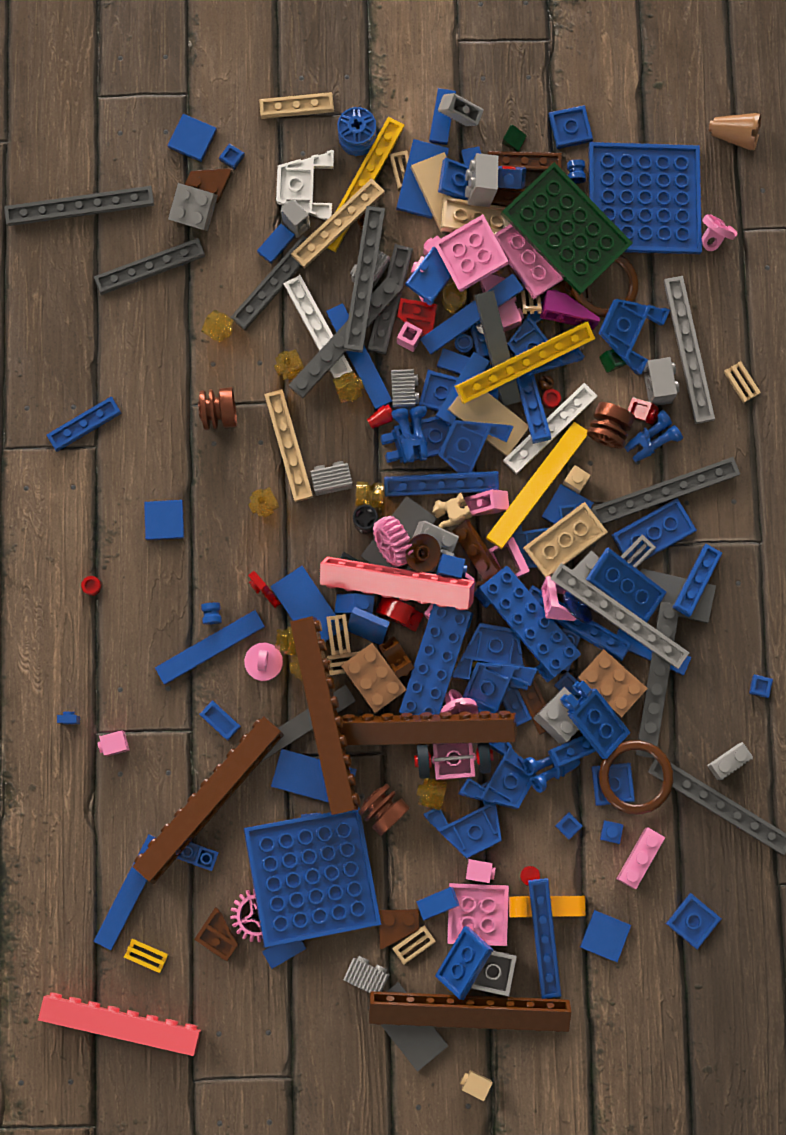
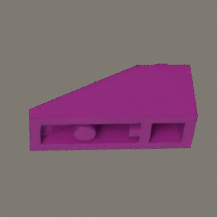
[540,290,600,330]

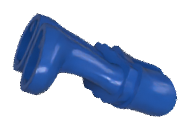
[391,406,428,462]
[625,410,683,462]
[523,756,581,793]

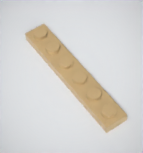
[291,178,385,269]
[264,389,313,502]

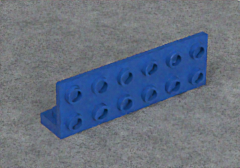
[474,566,581,683]
[399,604,473,715]

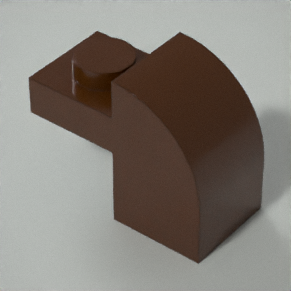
[378,636,415,678]

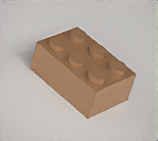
[340,643,406,713]
[576,649,648,718]

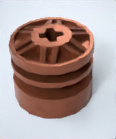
[198,387,237,430]
[586,402,635,449]
[358,784,410,836]

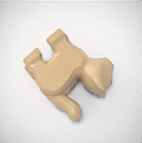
[432,493,472,529]

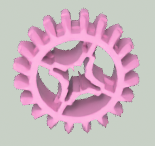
[373,516,413,568]
[231,889,262,942]

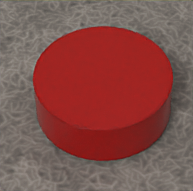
[542,389,561,409]
[81,576,101,596]
[520,866,540,886]

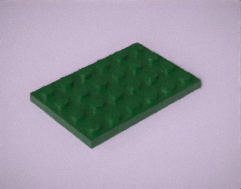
[501,162,633,295]

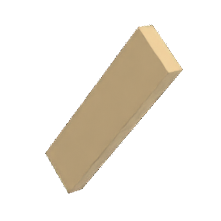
[259,92,334,119]

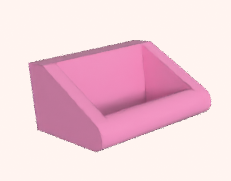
[488,537,530,579]
[541,576,577,621]

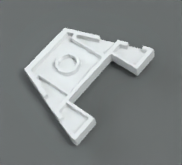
[276,150,334,221]

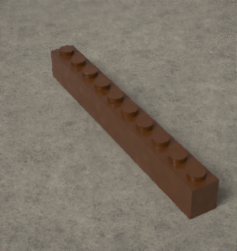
[290,616,360,815]
[341,711,517,745]
[132,717,284,884]
[369,991,571,1032]

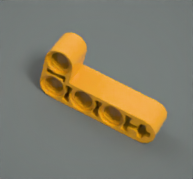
[508,896,586,917]

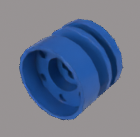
[337,107,377,156]

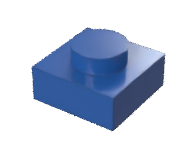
[57,711,80,724]
[600,820,624,844]

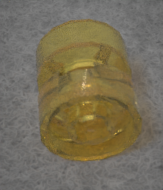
[442,282,467,314]
[355,481,384,508]

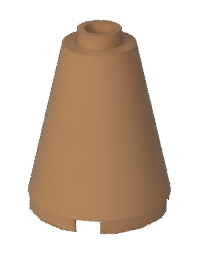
[709,113,761,151]

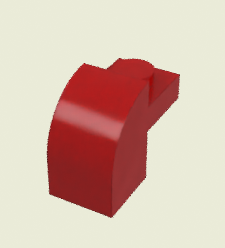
[376,597,423,632]

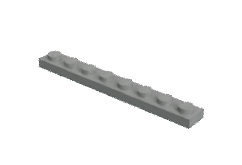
[663,276,715,424]
[550,563,689,669]

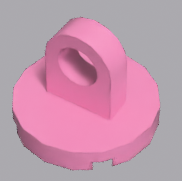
[702,214,738,251]
[244,643,283,681]
[440,689,479,714]

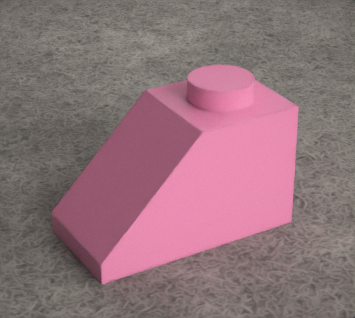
[464,489,509,516]

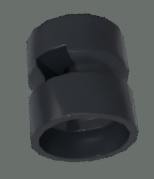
[353,505,378,534]

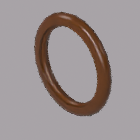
[571,255,639,318]
[599,740,673,815]

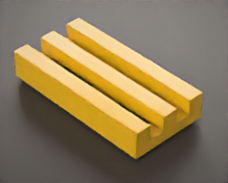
[124,939,169,973]

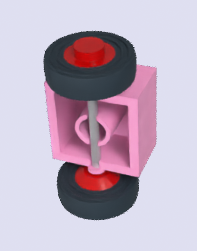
[414,743,494,781]

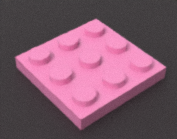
[434,214,510,292]
[447,883,509,946]

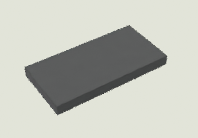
[361,496,437,568]
[640,568,716,623]
[367,982,448,1072]

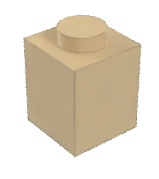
[563,465,591,494]
[460,1070,493,1101]

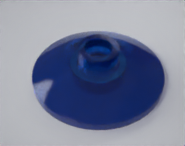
[563,592,593,624]

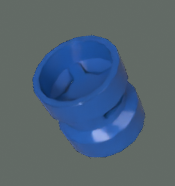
[567,160,586,184]
[201,602,222,625]

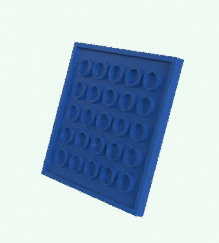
[588,142,702,254]
[243,807,381,948]

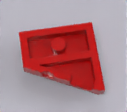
[397,298,437,336]
[248,571,281,608]

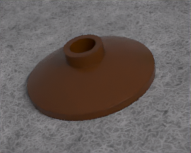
[405,534,441,573]

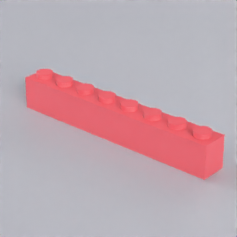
[320,557,475,610]
[38,992,201,1056]

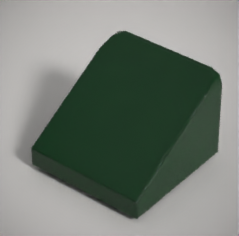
[502,124,527,152]
[599,349,627,373]

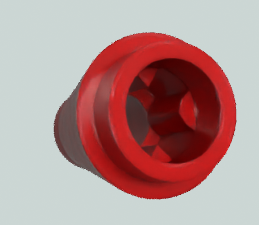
[367,404,393,429]

